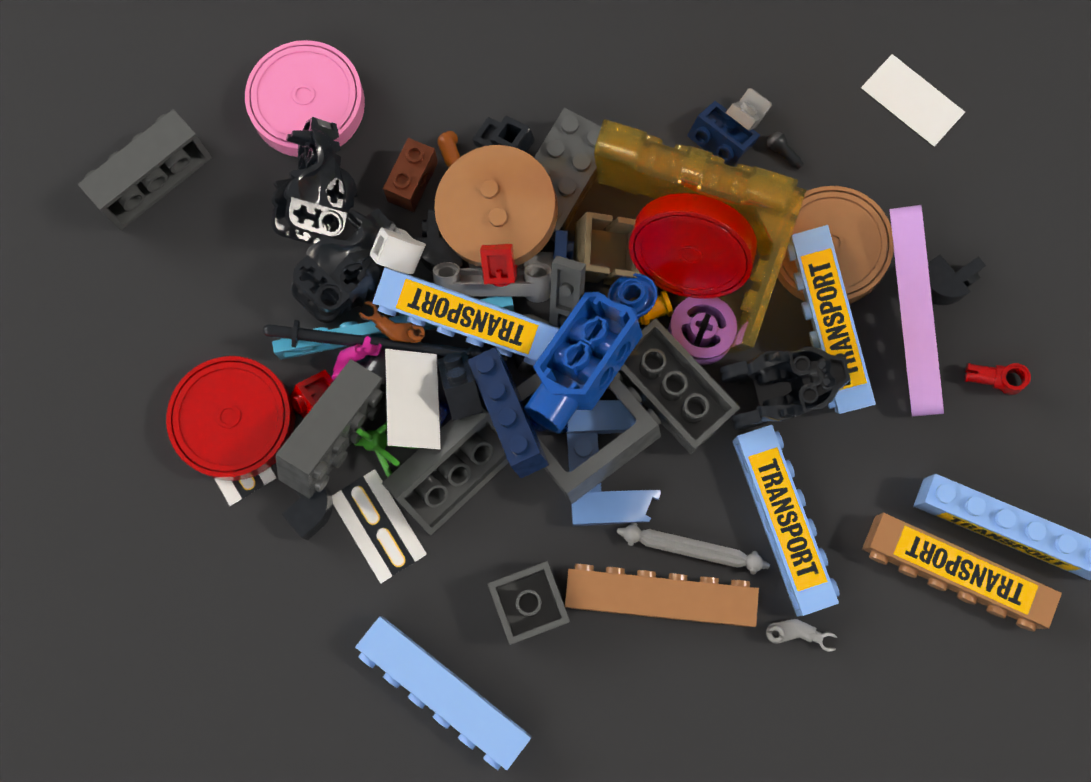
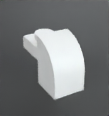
[369,227,426,274]

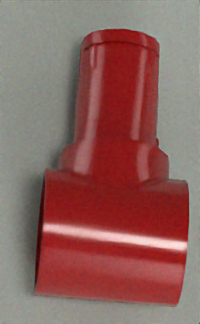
[964,363,1031,395]

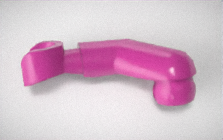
[332,336,382,381]

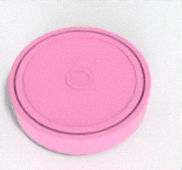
[245,40,365,157]

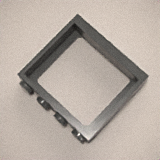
[517,371,661,504]

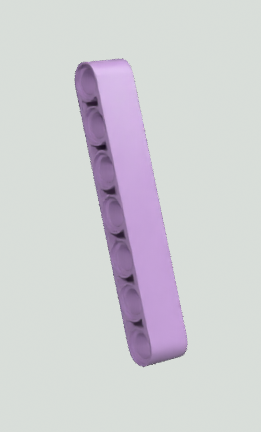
[889,205,944,417]

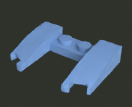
[566,400,661,527]

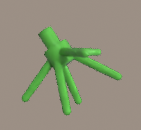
[354,421,419,477]

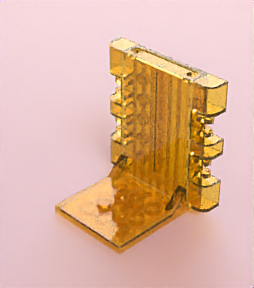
[594,119,806,351]

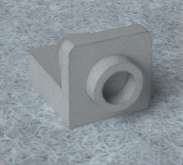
[726,88,772,130]

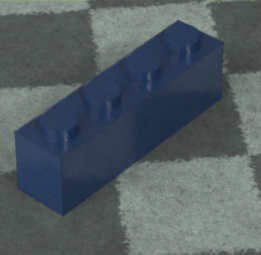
[468,347,549,478]

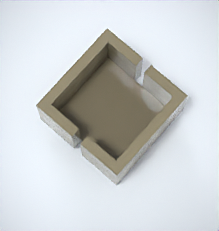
[573,212,641,285]

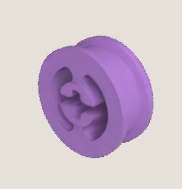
[668,297,737,365]

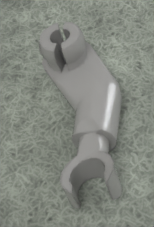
[766,619,837,652]

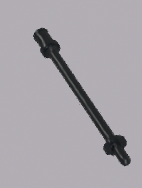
[263,320,508,363]

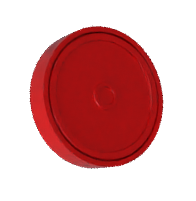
[629,193,757,299]
[166,356,295,481]

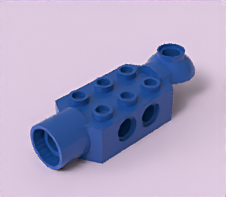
[524,273,657,434]

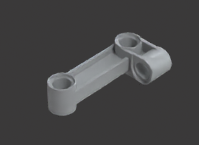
[433,252,553,303]

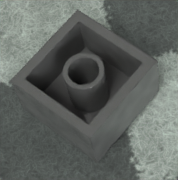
[488,561,570,645]

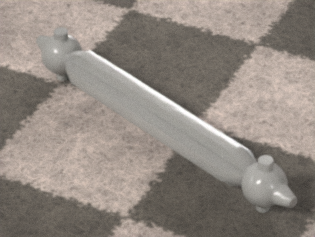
[617,523,770,575]

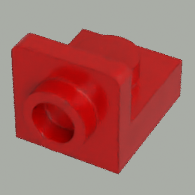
[480,244,518,287]
[290,370,333,418]

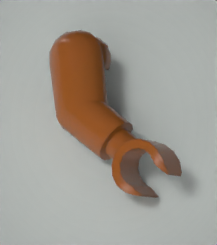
[437,131,460,167]
[359,301,425,343]

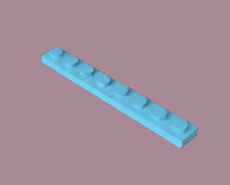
[272,296,514,360]

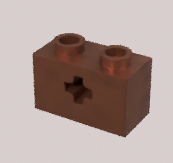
[383,138,438,212]

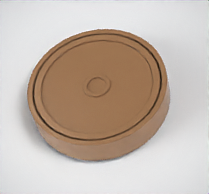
[434,145,558,268]
[770,186,894,304]

